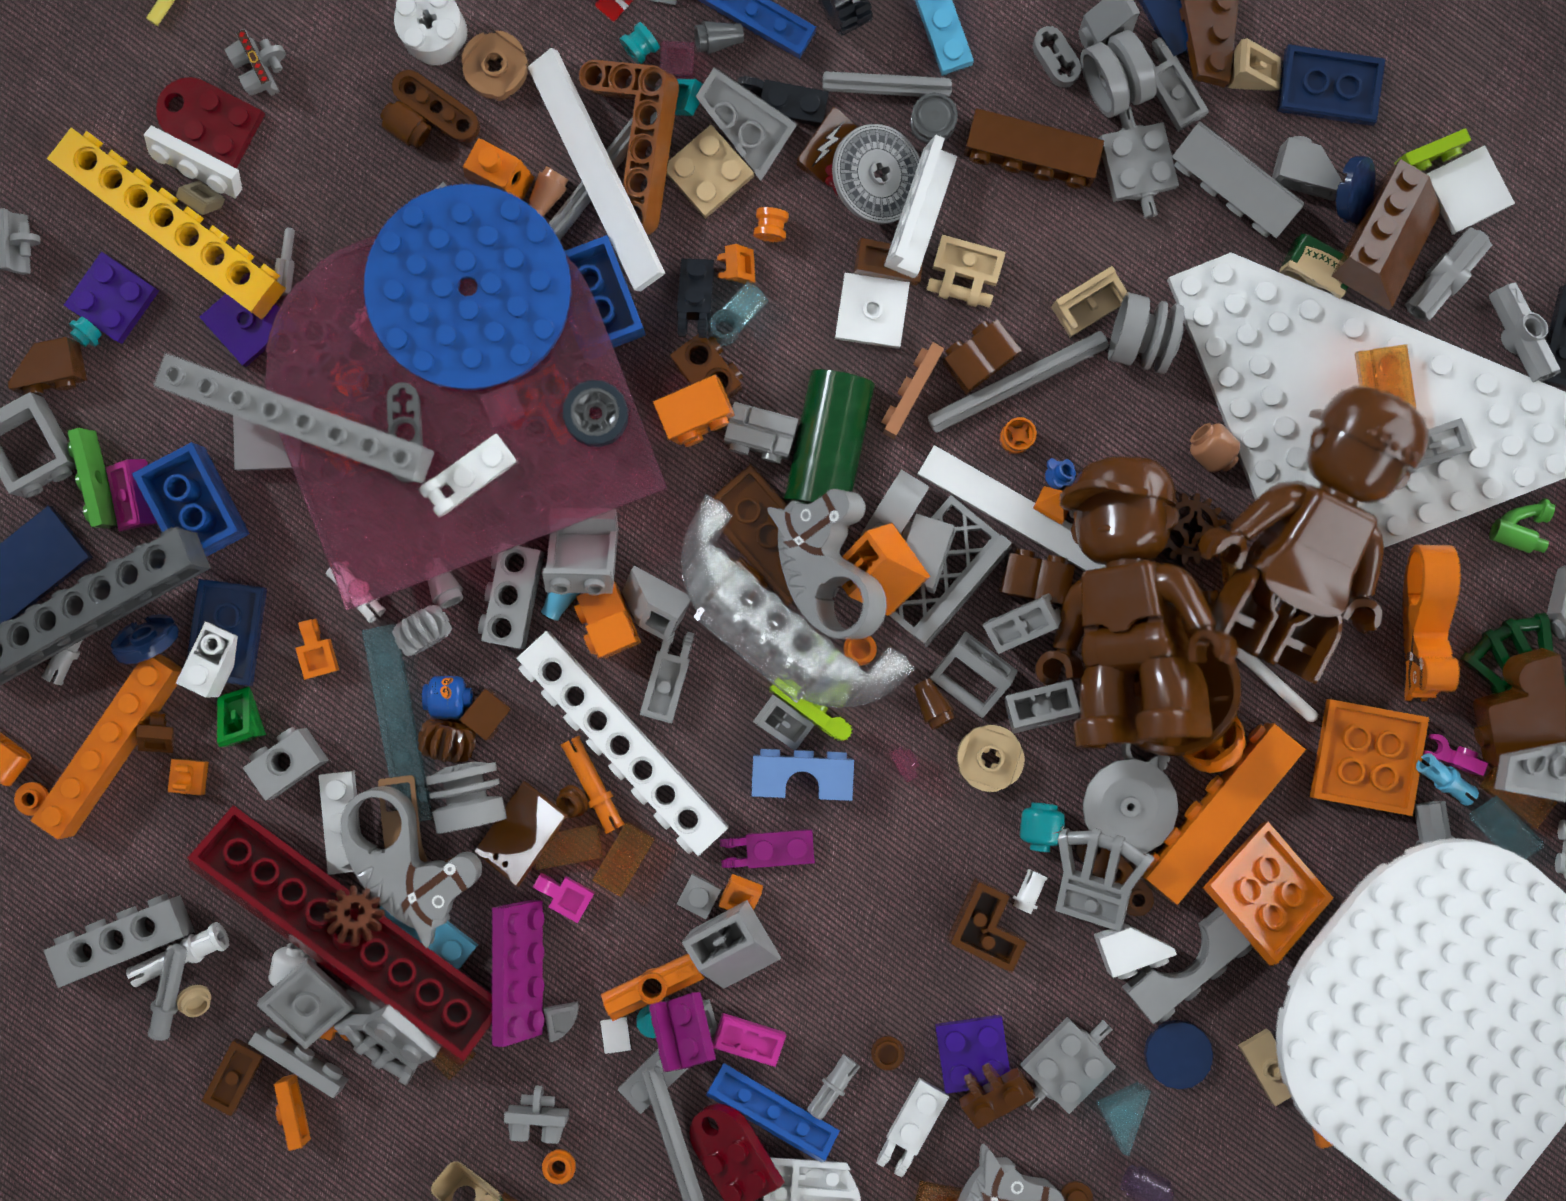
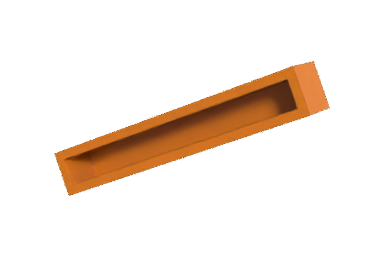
[30,654,182,840]
[1141,723,1306,905]

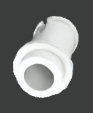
[1013,869,1047,914]

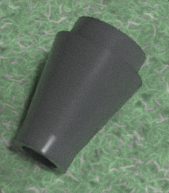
[694,21,744,55]

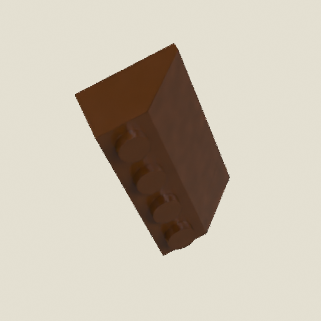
[1331,159,1441,310]

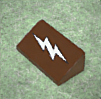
[797,106,858,184]

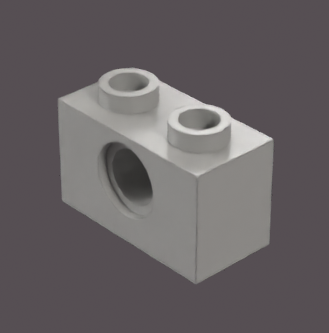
[243,727,329,801]

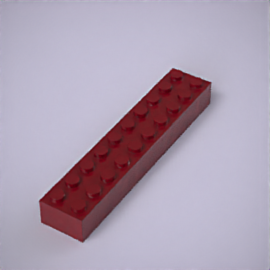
[187,805,492,1067]

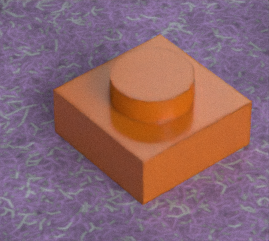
[719,874,763,910]

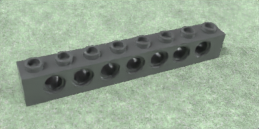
[0,527,210,686]

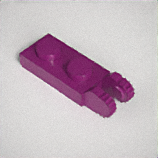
[720,829,815,868]

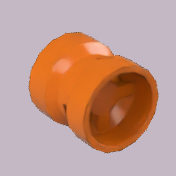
[1000,417,1037,454]

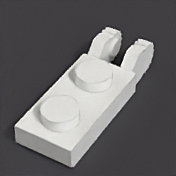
[876,1078,949,1178]

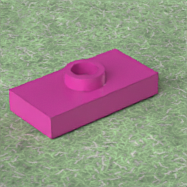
[712,1013,786,1067]

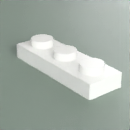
[144,125,242,198]
[319,771,361,875]

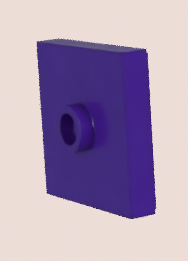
[199,273,295,367]

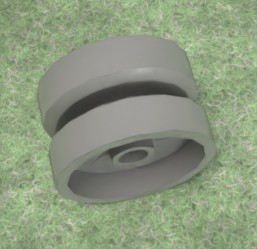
[1080,29,1156,118]

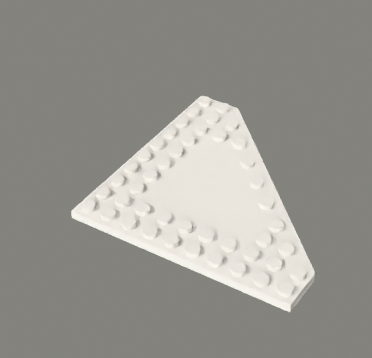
[1167,253,1566,548]

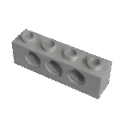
[43,893,195,988]

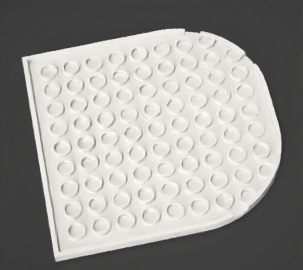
[1276,839,1566,1201]

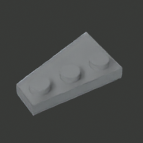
[696,67,797,181]

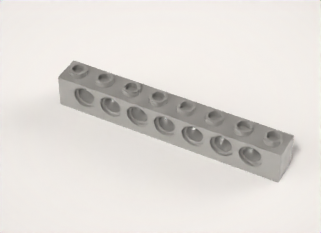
[153,353,435,484]

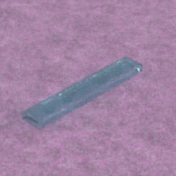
[362,624,433,822]

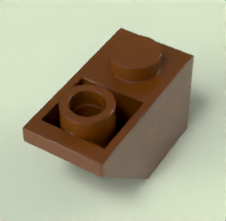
[8,337,87,396]

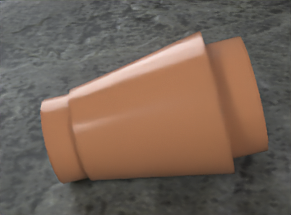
[528,166,569,218]

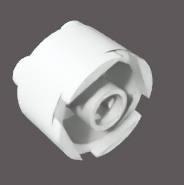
[394,0,468,65]

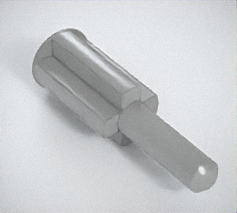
[275,228,295,296]

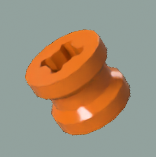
[753,207,789,242]

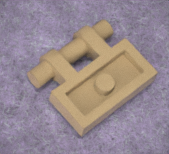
[927,235,1006,308]

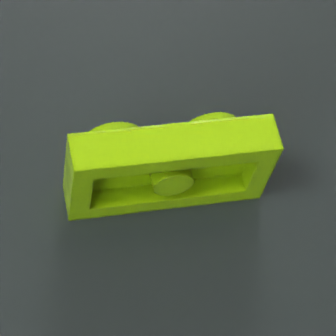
[1394,128,1471,171]

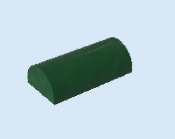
[784,369,875,504]

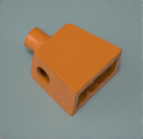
[463,138,535,200]

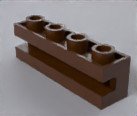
[963,108,1105,189]

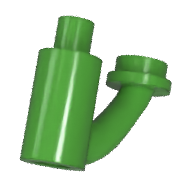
[1489,498,1555,553]

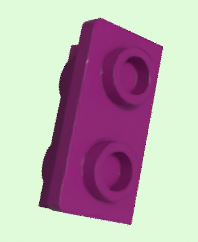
[649,992,716,1072]

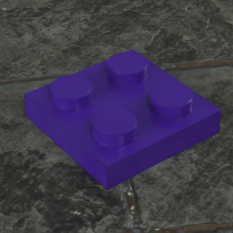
[64,251,159,344]
[935,1015,1010,1094]

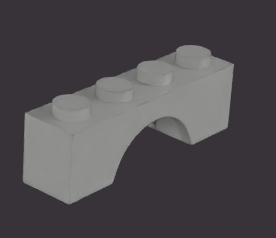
[1122,907,1253,1024]

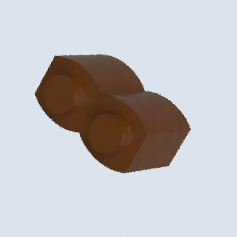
[943,319,1022,394]
[999,548,1075,606]

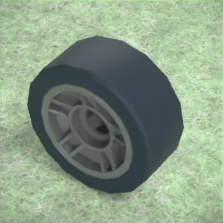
[563,380,629,447]

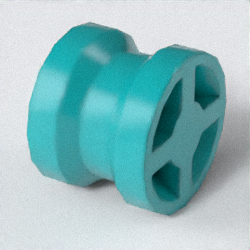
[619,22,660,64]

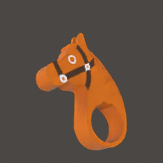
[1403,545,1460,702]

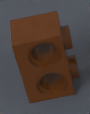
[670,334,744,400]

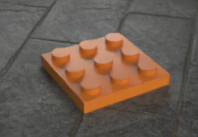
[1310,699,1429,816]
[1203,821,1334,966]

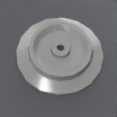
[1082,759,1178,854]

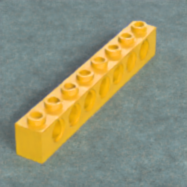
[47,128,286,320]

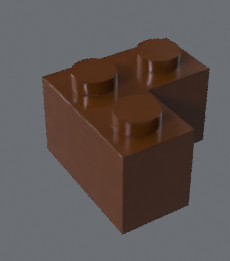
[947,878,1027,973]

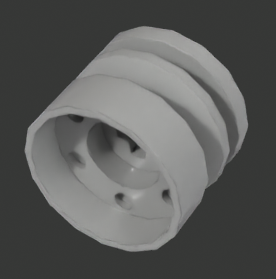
[1108,292,1185,374]
[426,761,507,833]

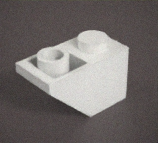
[176,622,238,698]
[1094,923,1177,979]

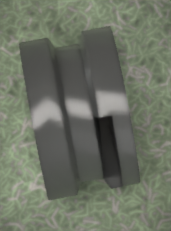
[910,93,958,145]

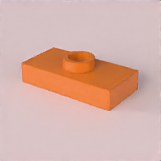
[274,1074,311,1151]

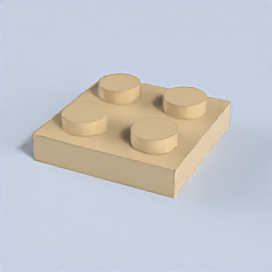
[666,125,754,219]

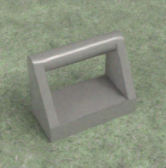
[929,631,1018,718]

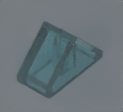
[1096,1081,1151,1156]

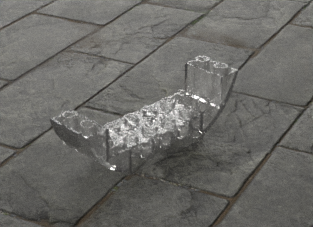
[681,494,915,708]

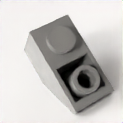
[622,566,692,642]

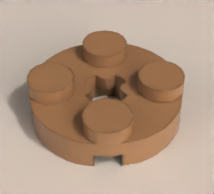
[462,31,529,101]

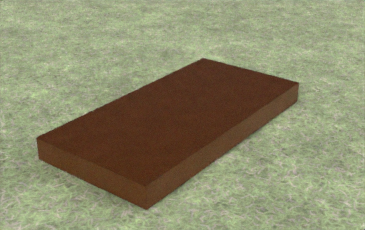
[701,464,794,607]

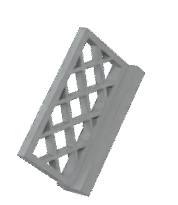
[889,495,1012,648]

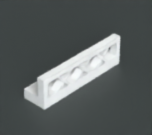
[884,135,957,278]

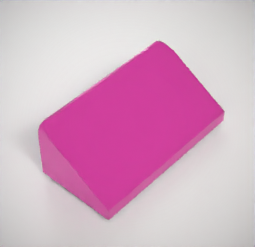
[106,459,157,531]

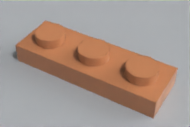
[881,342,944,440]

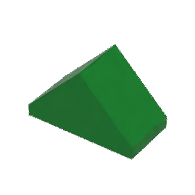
[217,686,266,747]

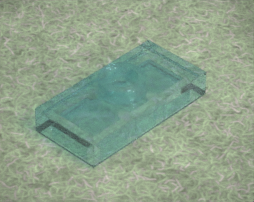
[1469,795,1544,859]

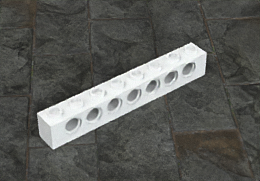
[516,631,729,856]

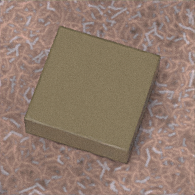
[176,181,225,215]

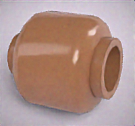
[1190,423,1240,472]

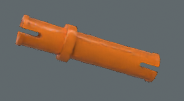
[560,736,625,834]

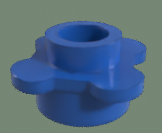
[1045,458,1076,490]

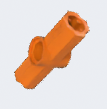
[601,953,705,1021]

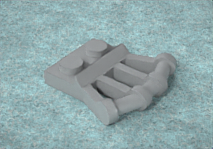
[1055,828,1154,932]
[334,1005,441,1086]

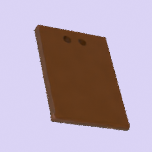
[474,781,568,887]

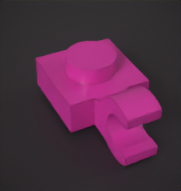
[1423,734,1488,776]
[533,873,595,923]

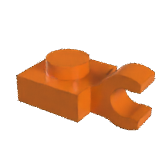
[295,619,339,680]

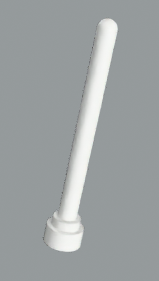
[1237,648,1318,722]

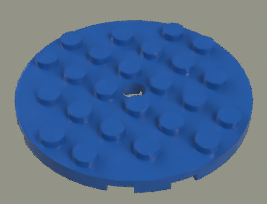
[364,184,572,390]

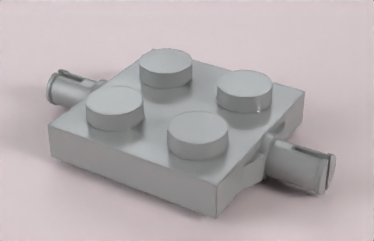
[1098,107,1179,219]
[1020,1017,1116,1114]

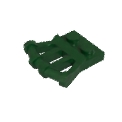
[1460,613,1566,694]

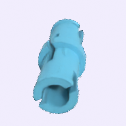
[1416,753,1479,806]

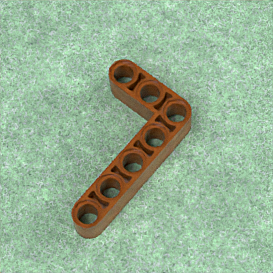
[579,60,679,235]

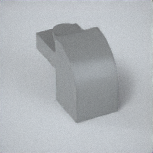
[861,469,929,536]

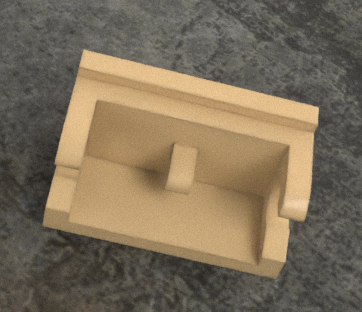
[1051,266,1127,337]

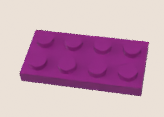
[492,900,544,1047]

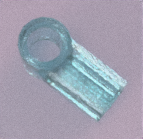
[710,281,769,346]

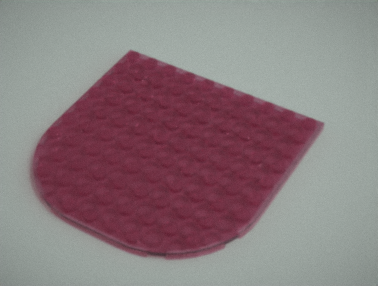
[265,234,667,610]

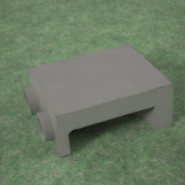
[542,507,618,595]

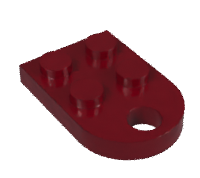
[156,77,265,169]
[690,1103,785,1201]

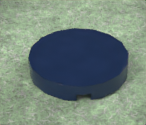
[1336,156,1376,224]
[110,614,179,664]
[1144,1020,1213,1090]

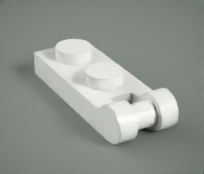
[419,433,518,517]

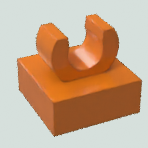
[717,244,755,284]
[168,758,209,796]

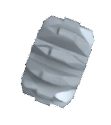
[392,605,452,656]

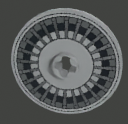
[832,124,920,224]

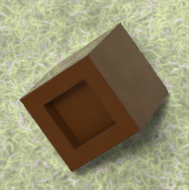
[460,688,511,741]

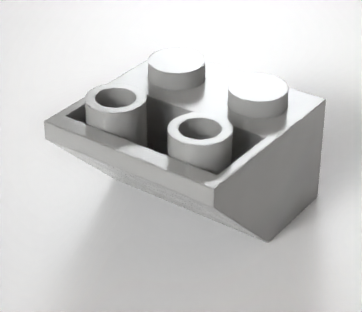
[682,900,781,989]

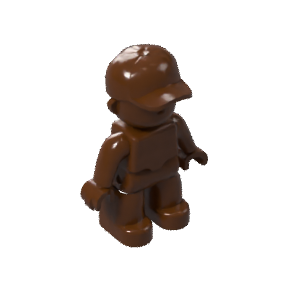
[1199,386,1429,684]
[1036,456,1238,749]

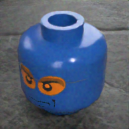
[422,676,473,719]

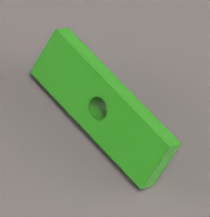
[67,428,118,529]

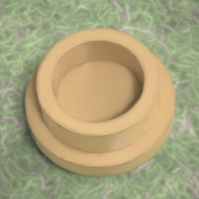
[176,985,211,1017]

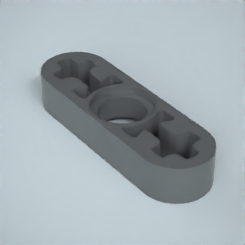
[387,382,423,483]

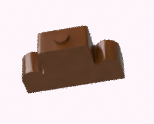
[1473,648,1566,768]

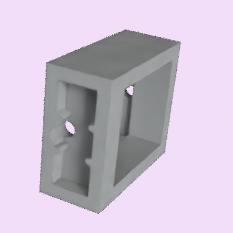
[0,392,76,498]

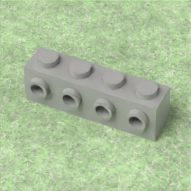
[1172,122,1304,238]

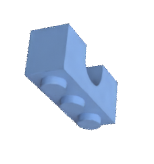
[752,749,854,801]

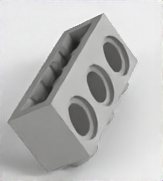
[478,543,545,649]

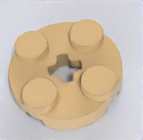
[957,725,1025,792]

